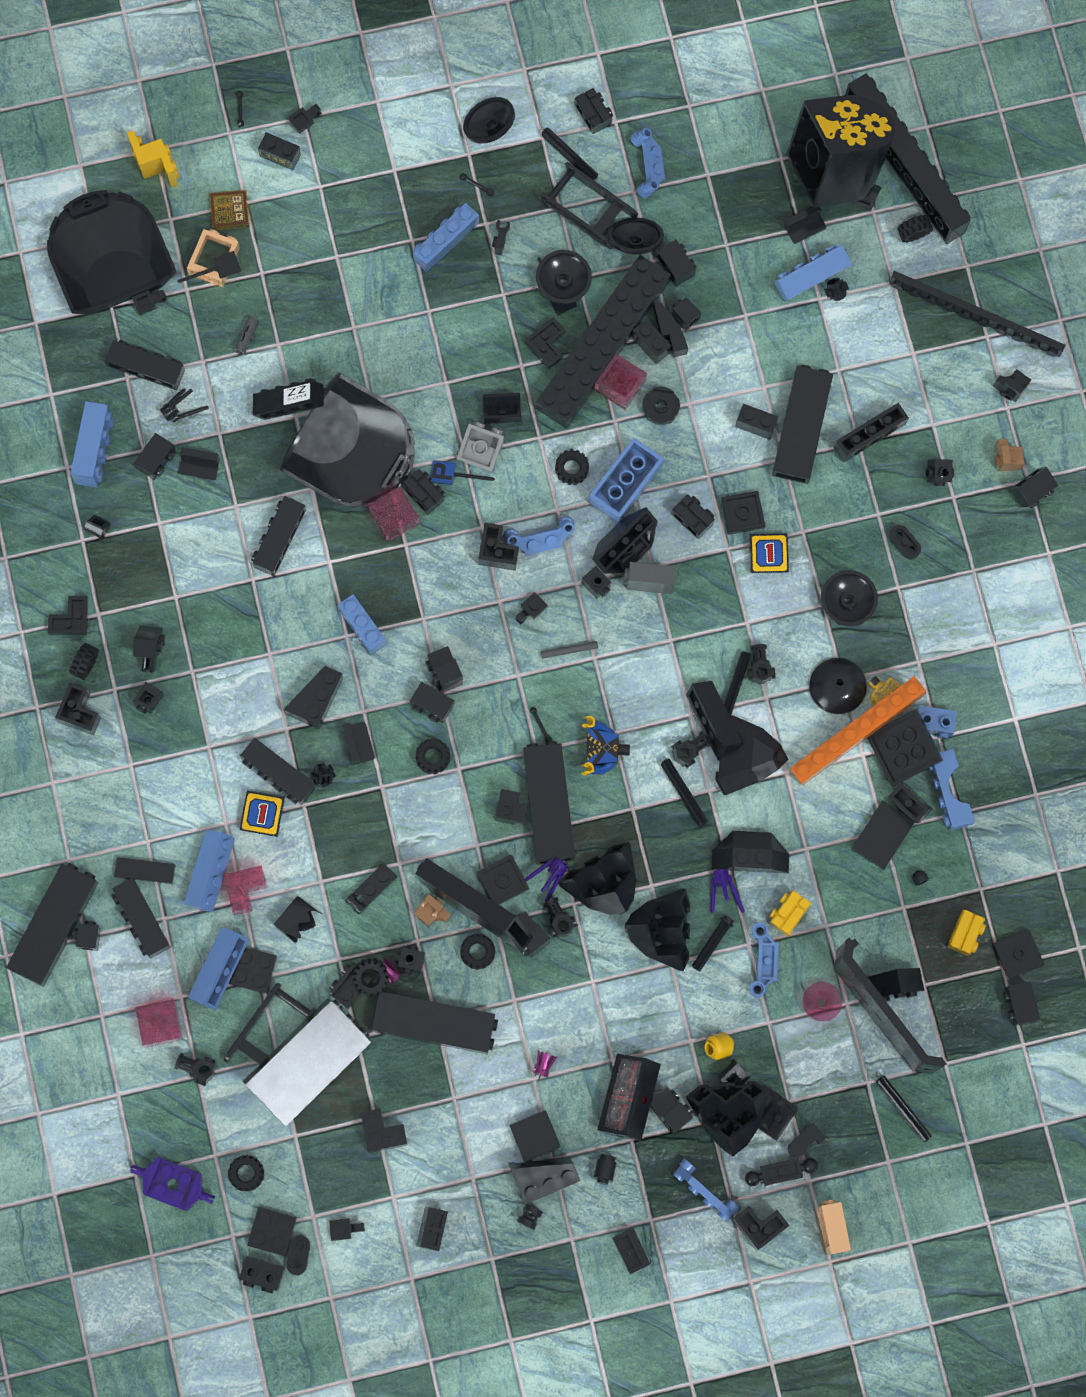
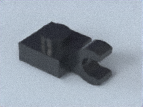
[288,104,322,134]
[492,220,510,256]
[132,290,168,315]
[515,592,548,625]
[329,1219,365,1241]

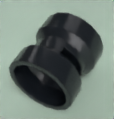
[517,1204,543,1230]

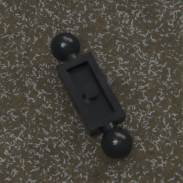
[745,1158,818,1186]

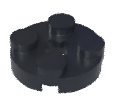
[642,387,680,425]

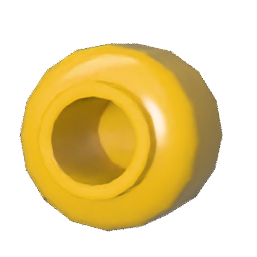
[704,1032,734,1060]

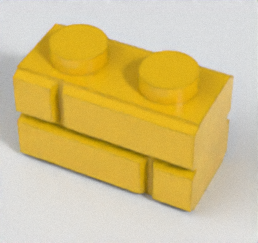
[769,890,812,937]
[947,909,986,956]

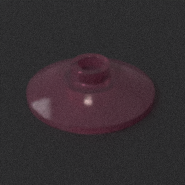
[803,982,842,1022]

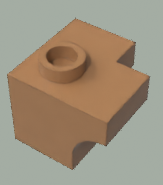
[994,439,1025,472]
[414,894,451,928]

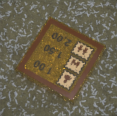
[209,190,250,230]

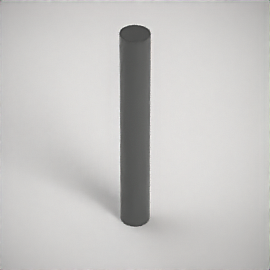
[541,641,598,659]

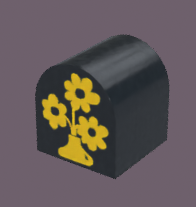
[786,95,895,207]

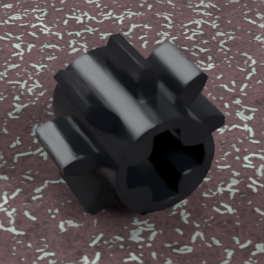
[824,278,849,301]
[310,762,336,787]

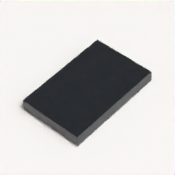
[851,801,915,870]

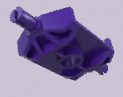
[130,1157,215,1211]

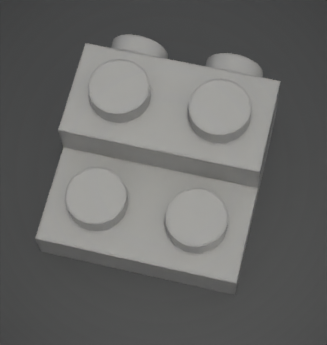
[457,421,506,472]

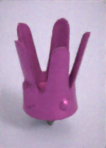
[374,956,403,985]
[533,1050,557,1081]

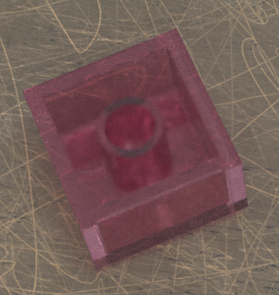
[595,354,647,410]
[367,486,420,542]
[135,999,184,1048]

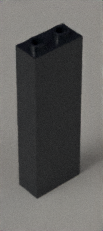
[772,365,833,484]
[523,741,575,865]
[6,863,99,987]
[372,992,498,1055]

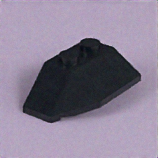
[592,507,658,574]
[711,831,789,874]

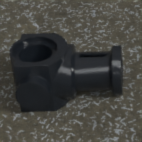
[747,644,775,684]
[671,731,710,768]
[542,897,578,938]
[174,1052,216,1086]

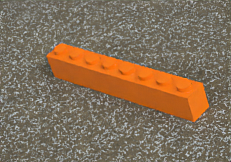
[790,676,926,786]

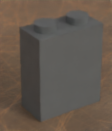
[624,562,676,594]

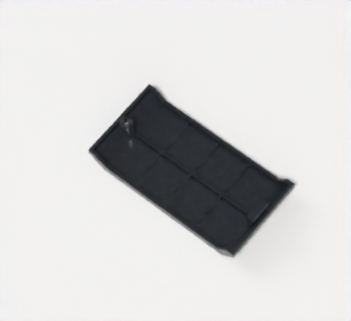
[834,937,947,1074]

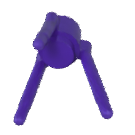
[524,857,568,902]
[710,869,745,913]

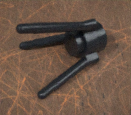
[159,388,209,422]

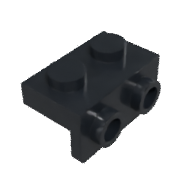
[483,393,522,424]

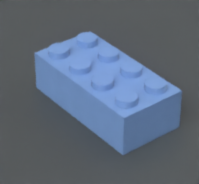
[71,401,114,488]
[588,437,664,523]

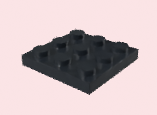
[867,709,943,787]

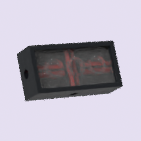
[597,1054,661,1141]

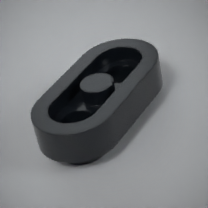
[889,525,921,560]
[287,1235,310,1276]

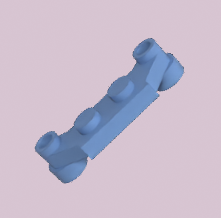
[631,128,665,198]
[503,515,574,555]
[749,923,779,998]
[673,1158,741,1222]

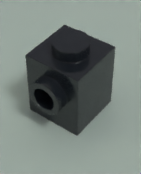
[671,297,701,330]
[581,566,611,599]
[74,921,101,951]

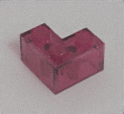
[224,865,268,916]

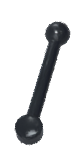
[236,91,244,127]
[460,173,494,197]
[530,707,552,742]

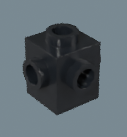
[925,459,954,486]
[395,945,426,975]

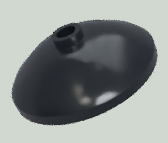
[463,97,515,144]
[608,217,664,255]
[536,250,592,304]
[821,570,878,627]
[809,658,867,715]

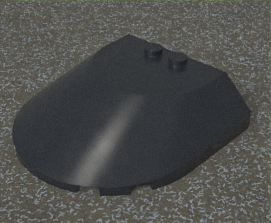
[47,190,177,315]
[280,372,415,507]

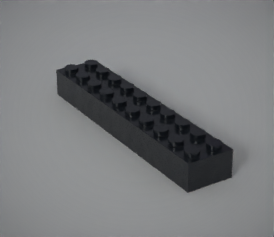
[845,73,971,244]
[536,255,671,429]

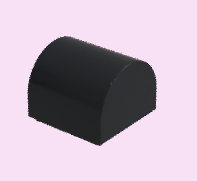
[84,515,111,539]

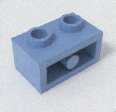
[917,705,957,739]

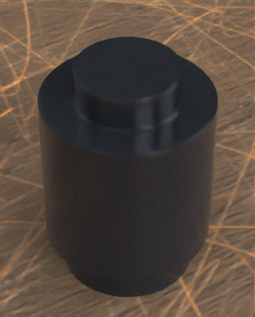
[594,1154,617,1185]

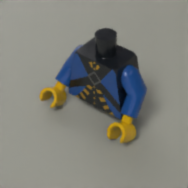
[581,716,630,776]

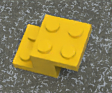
[127,130,179,188]

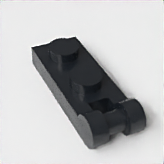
[345,863,397,915]

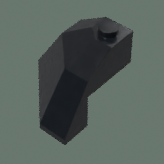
[715,715,789,795]
[558,842,636,915]
[625,889,690,971]
[686,1081,769,1157]

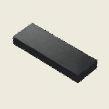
[114,857,176,884]

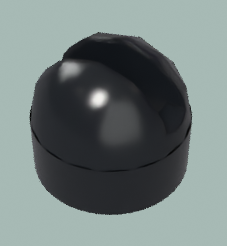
[912,870,929,886]

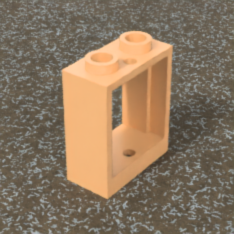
[187,229,240,287]
[817,1199,851,1255]

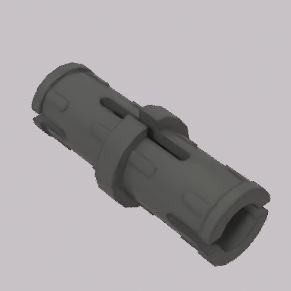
[234,316,259,355]

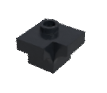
[993,369,1032,402]
[495,789,528,825]

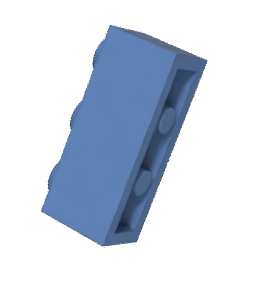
[338,594,387,655]

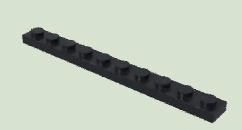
[889,271,1066,357]

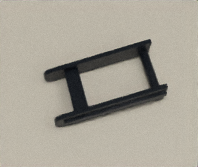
[541,162,638,249]
[224,983,316,1064]

